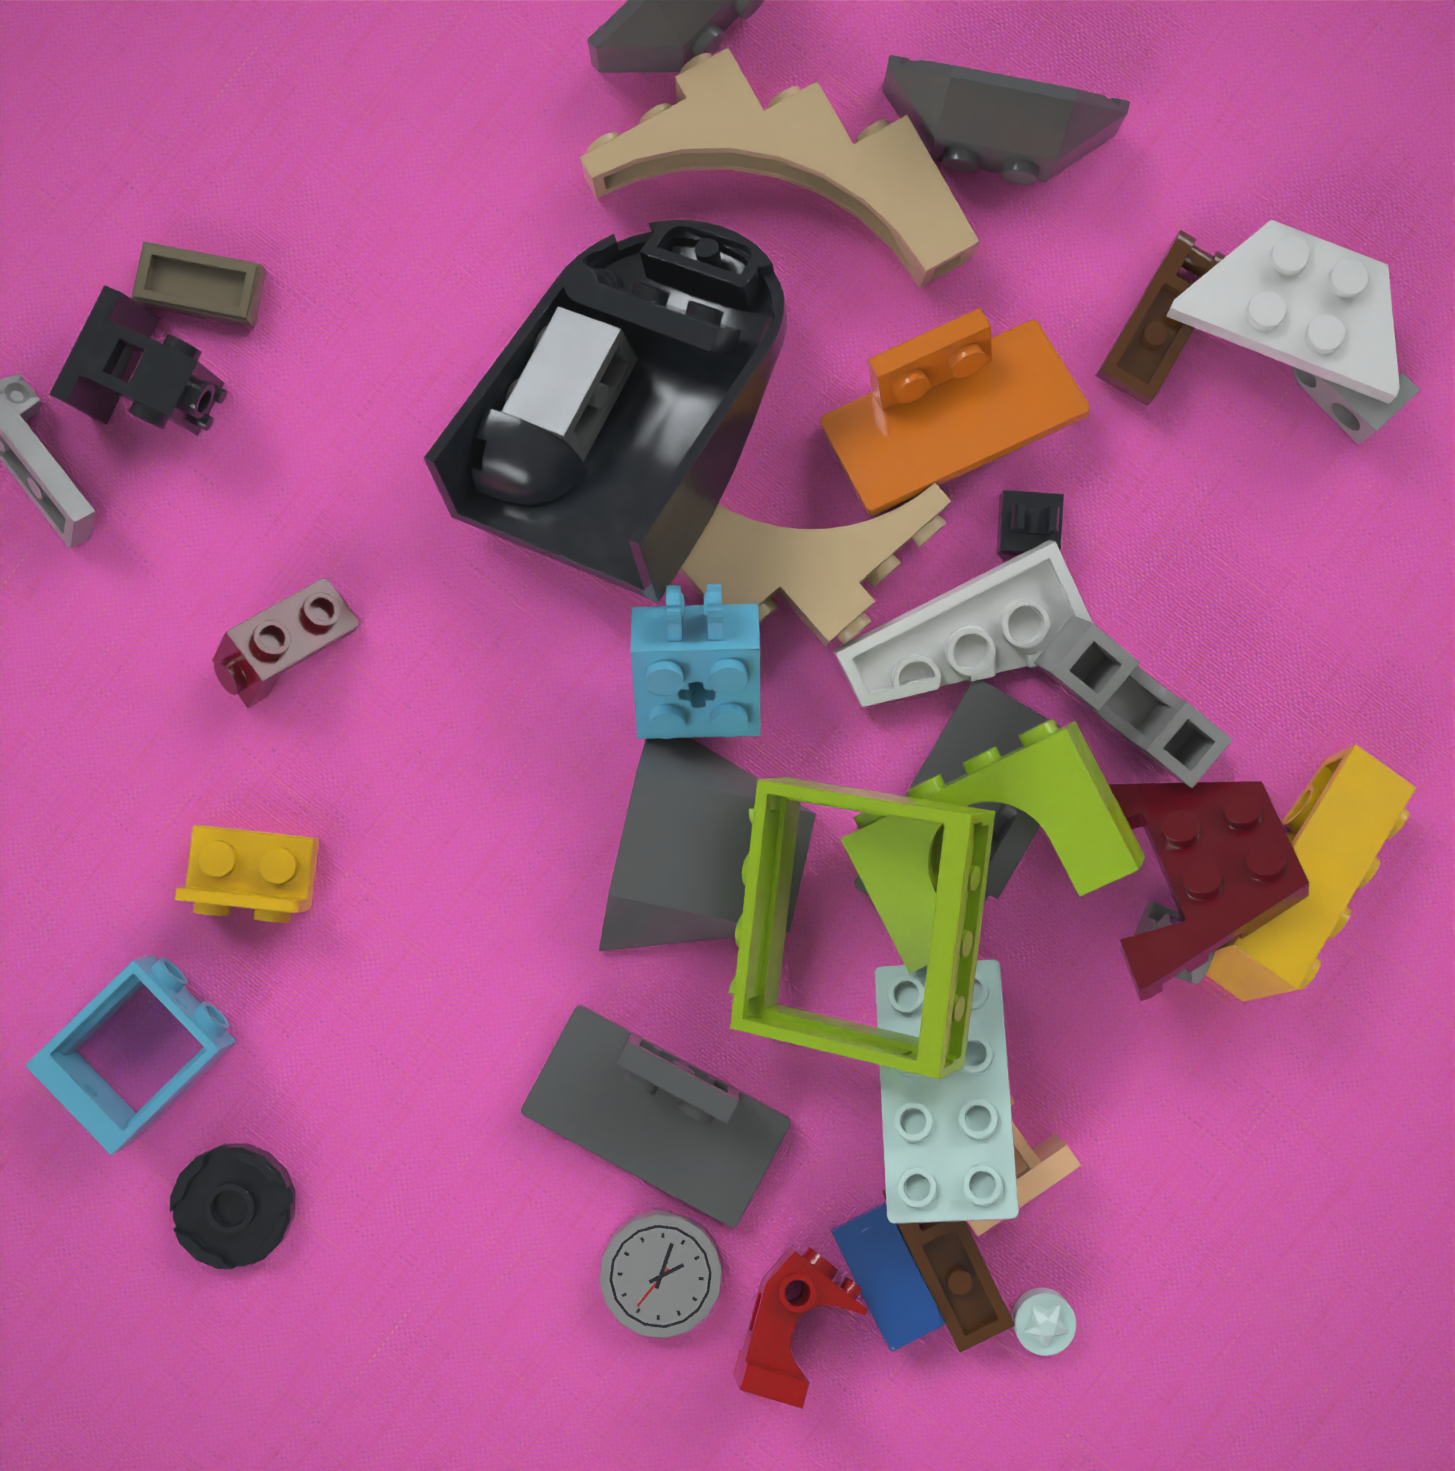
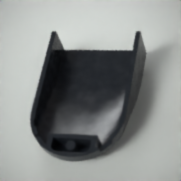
[424,220,787,602]

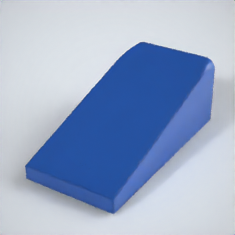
[831,1202,945,1351]

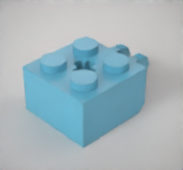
[630,584,761,739]

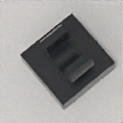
[996,490,1064,555]

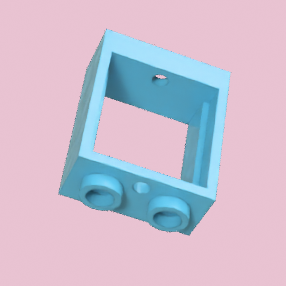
[25,955,237,1155]

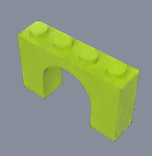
[840,718,1146,974]

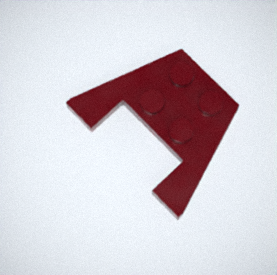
[1108,781,1309,1001]

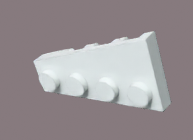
[833,540,1093,707]

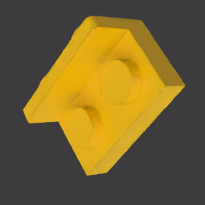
[174,825,319,923]

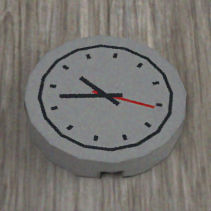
[599,1210,722,1338]

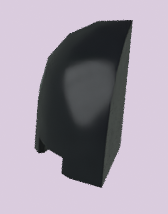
[472,408,589,505]

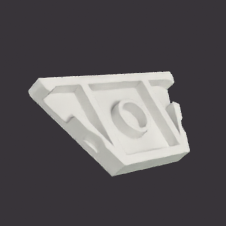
[1166,220,1400,404]

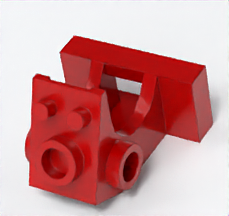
[733,1247,867,1409]

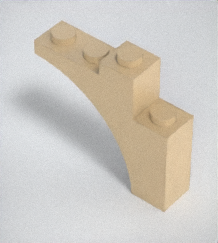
[679,483,951,647]

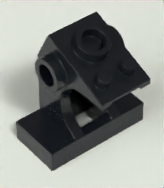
[49,285,227,436]

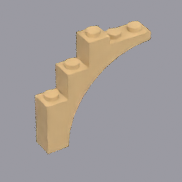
[580,48,980,289]

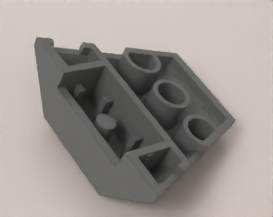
[599,738,816,951]

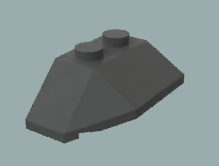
[587,0,764,73]
[882,55,1130,185]

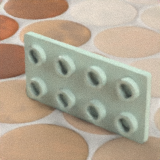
[875,959,1019,1224]

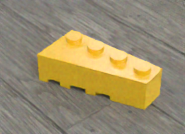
[1205,744,1416,1002]

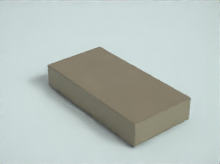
[131,241,266,328]

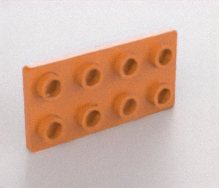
[819,308,1090,516]

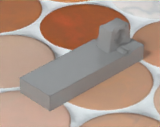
[0,374,95,549]

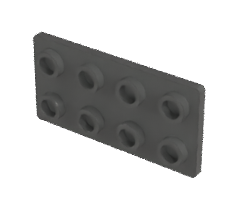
[854,679,1061,903]
[521,1005,791,1227]

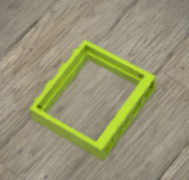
[729,777,995,1079]

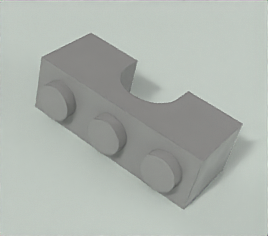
[1033,615,1233,788]

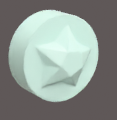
[1012,1288,1076,1356]

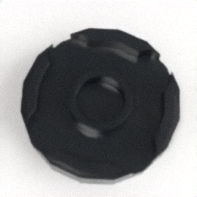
[170,1143,295,1269]

